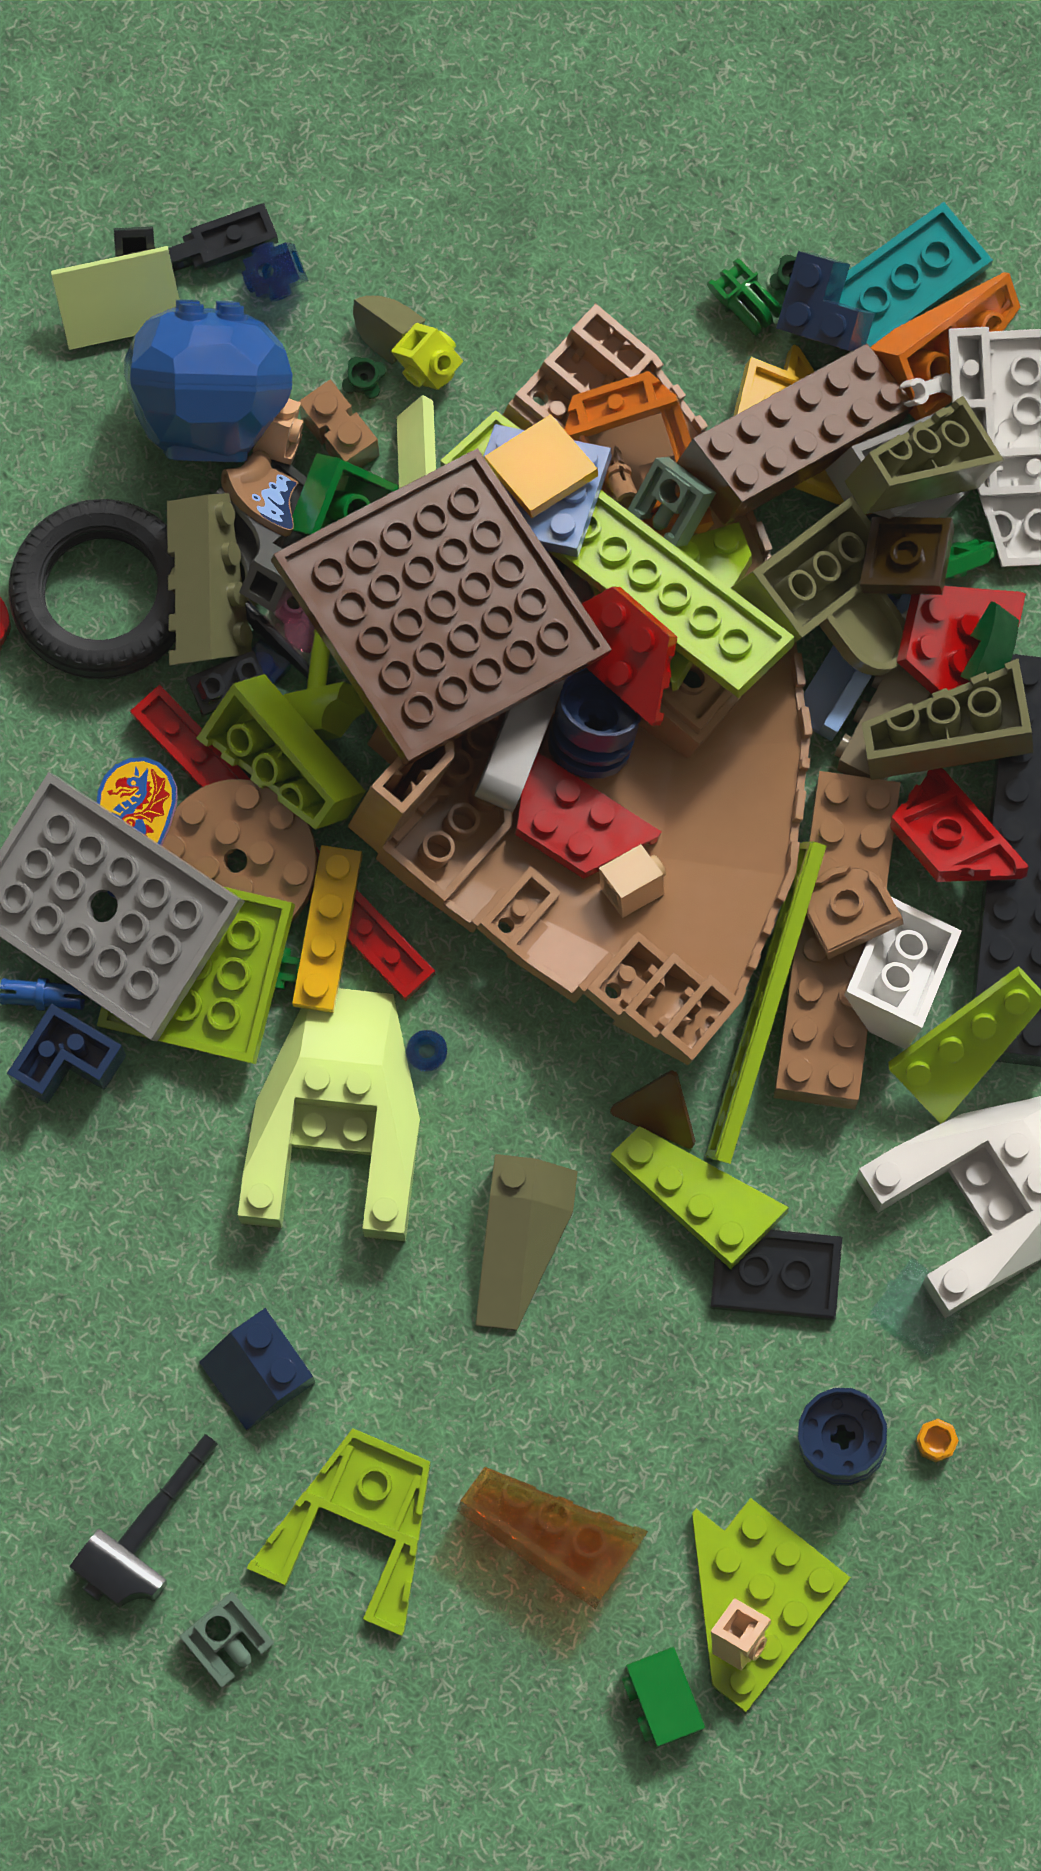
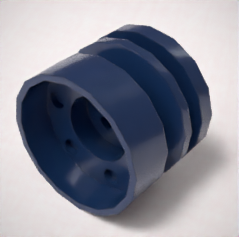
[547,669,642,779]
[798,1388,887,1486]

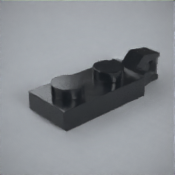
[168,203,279,271]

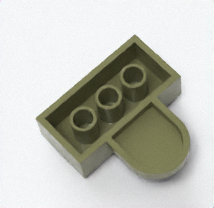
[731,496,906,676]

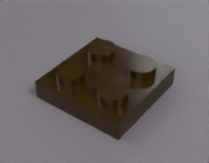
[860,517,955,595]

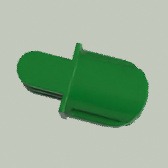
[707,258,782,337]

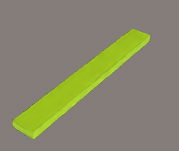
[706,841,827,1164]

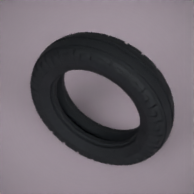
[8,499,176,679]

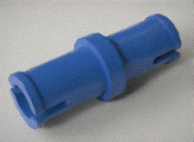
[0,978,85,1011]

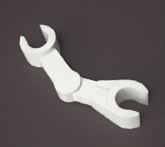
[900,373,952,407]

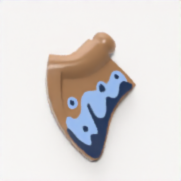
[221,450,299,536]

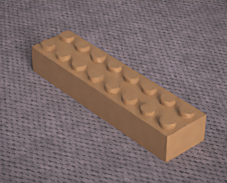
[773,771,901,1110]

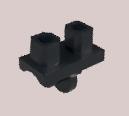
[186,650,264,717]

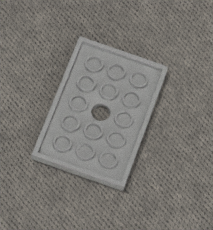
[0,772,245,1041]

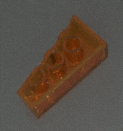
[457,1467,648,1610]

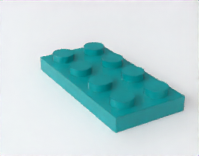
[839,202,993,347]

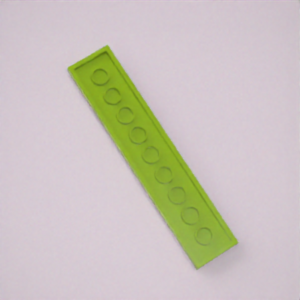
[440,410,794,698]

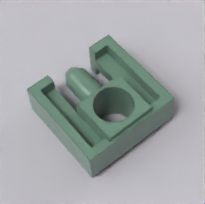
[628,457,716,547]
[179,1592,274,1687]

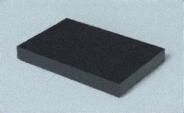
[710,1230,843,1321]

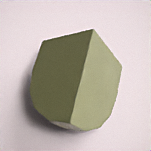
[353,296,426,364]

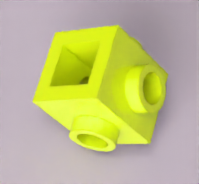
[391,323,463,390]

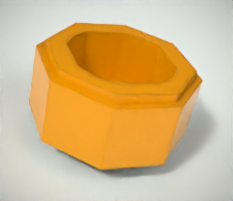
[915,1419,959,1463]

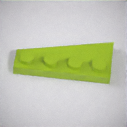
[888,966,1041,1124]
[610,1126,789,1269]

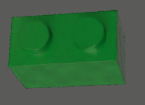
[621,1646,705,1748]

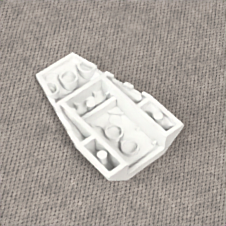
[948,327,1041,567]

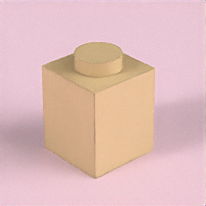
[599,844,666,918]

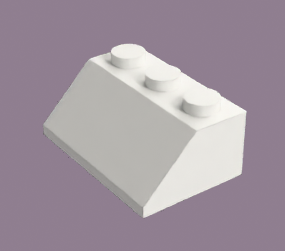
[844,897,961,1049]

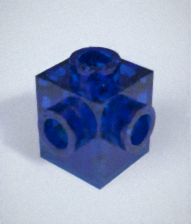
[242,242,308,302]

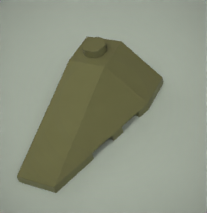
[476,1154,578,1331]

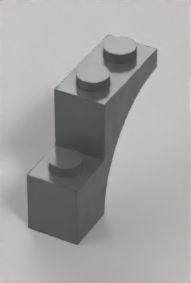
[215,487,293,613]

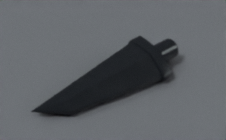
[245,601,328,685]

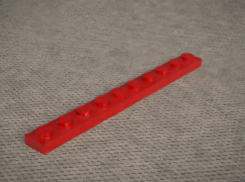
[130,685,436,1002]

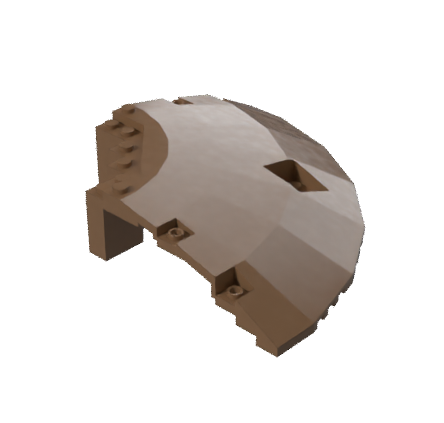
[348,303,813,1065]

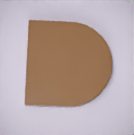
[807,865,904,959]

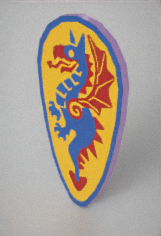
[97,757,177,899]

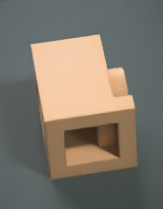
[253,398,304,465]
[711,1598,771,1671]

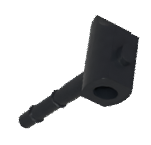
[69,1434,218,1608]

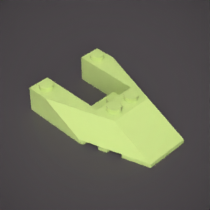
[238,988,420,1241]

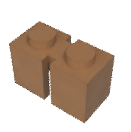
[298,379,380,468]

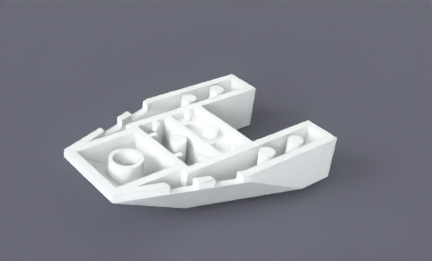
[856,1096,1041,1319]

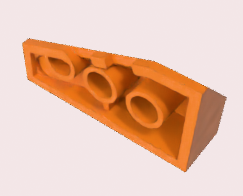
[870,272,1021,421]

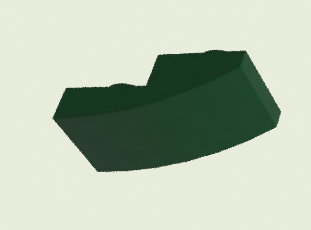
[960,601,1019,682]

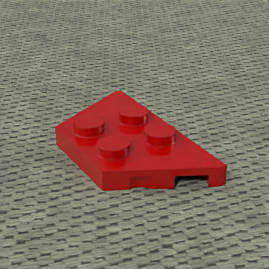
[582,586,678,726]
[515,752,662,879]
[890,768,1029,882]

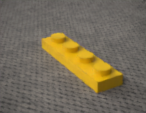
[292,845,363,1013]

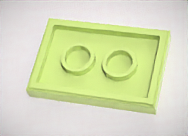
[51,246,180,350]

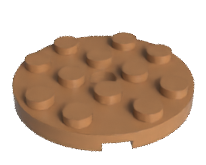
[162,779,319,922]

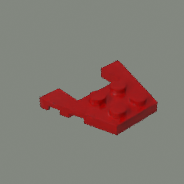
[897,586,1026,694]

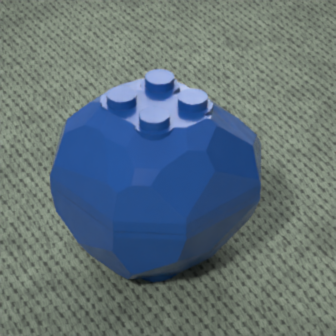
[124,300,292,462]

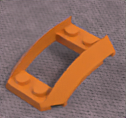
[564,371,714,537]

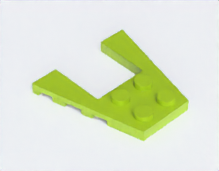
[247,1428,431,1636]

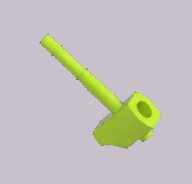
[283,629,365,741]

